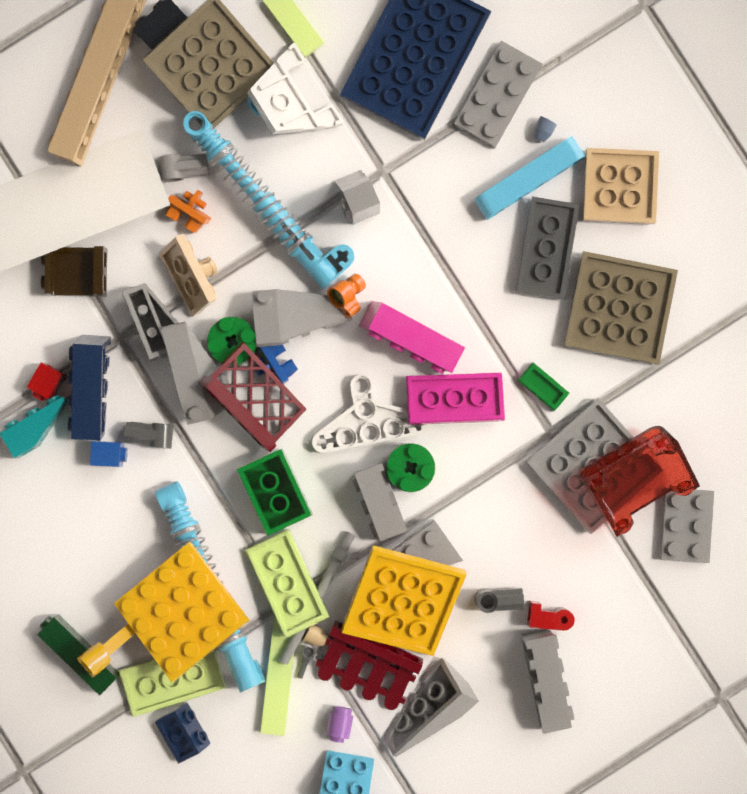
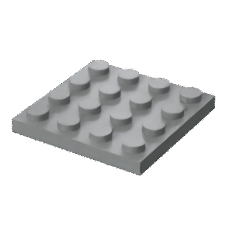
[526,398,663,534]

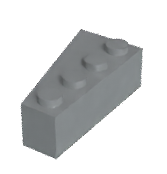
[521,629,574,734]

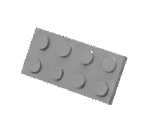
[454,40,543,148]

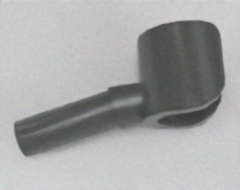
[297,645,316,679]

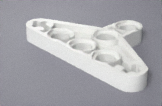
[312,375,428,453]

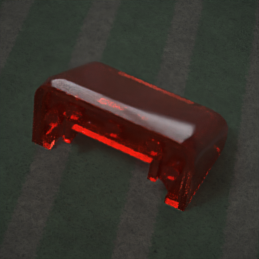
[579,426,700,537]

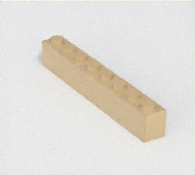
[48,0,147,166]

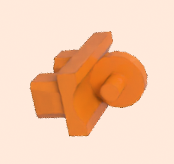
[165,190,212,233]

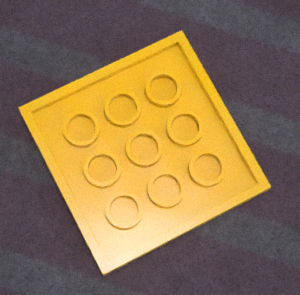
[114,542,250,682]
[341,545,467,656]

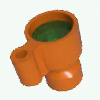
[327,273,366,318]

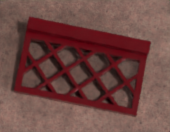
[199,342,307,453]

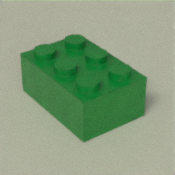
[237,448,313,536]

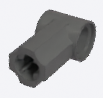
[124,422,174,449]
[474,588,524,613]

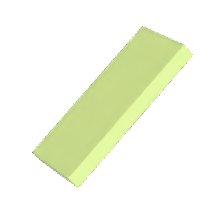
[245,529,330,638]
[119,650,226,717]

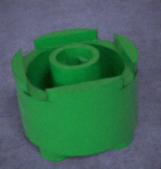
[207,317,258,366]
[386,443,435,492]

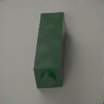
[37,614,120,696]

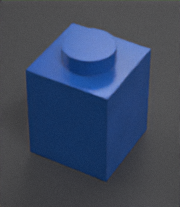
[90,441,128,467]

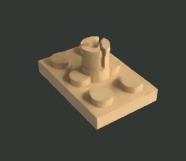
[159,234,217,317]

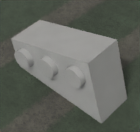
[335,170,380,224]
[122,283,179,362]
[352,462,408,541]
[392,520,463,565]

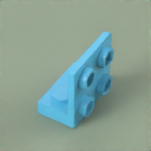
[320,751,374,794]

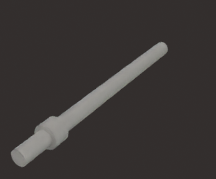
[279,531,355,665]

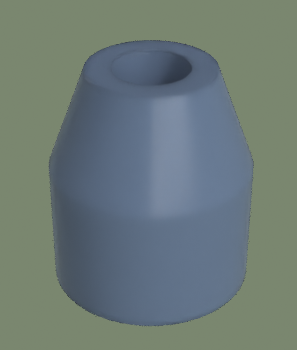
[533,116,557,142]

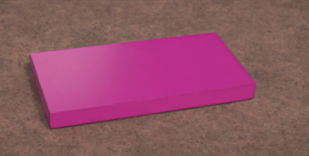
[406,373,505,425]

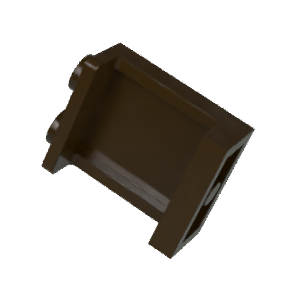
[41,246,108,297]

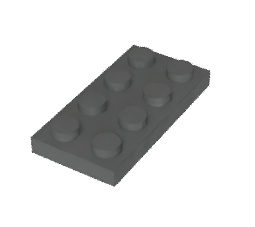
[516,196,580,300]

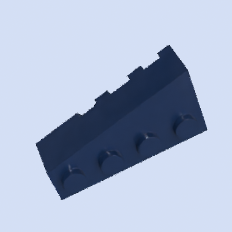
[67,335,111,441]

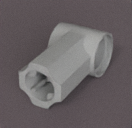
[159,153,209,182]

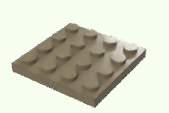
[142,0,274,130]
[564,251,678,365]

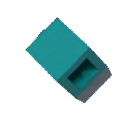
[0,395,68,458]

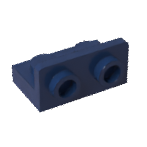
[155,702,210,764]

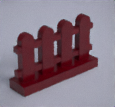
[315,620,423,710]

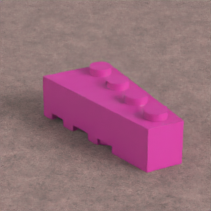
[359,301,466,374]

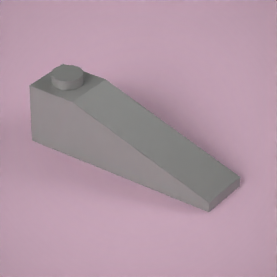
[384,658,479,757]

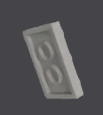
[660,487,714,563]

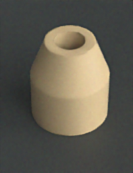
[302,625,328,646]

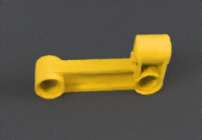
[77,624,135,678]

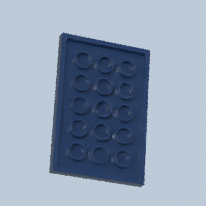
[340,0,492,140]

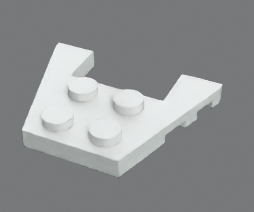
[247,43,344,135]

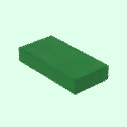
[517,362,570,411]

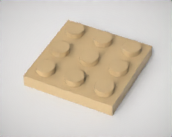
[583,148,659,224]

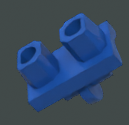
[255,345,298,384]

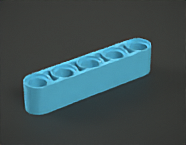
[474,136,585,220]

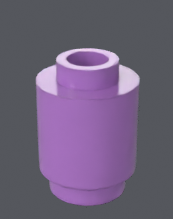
[326,706,353,743]

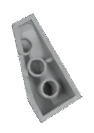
[252,289,352,347]
[161,322,231,425]

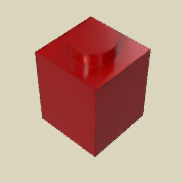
[26,362,66,401]

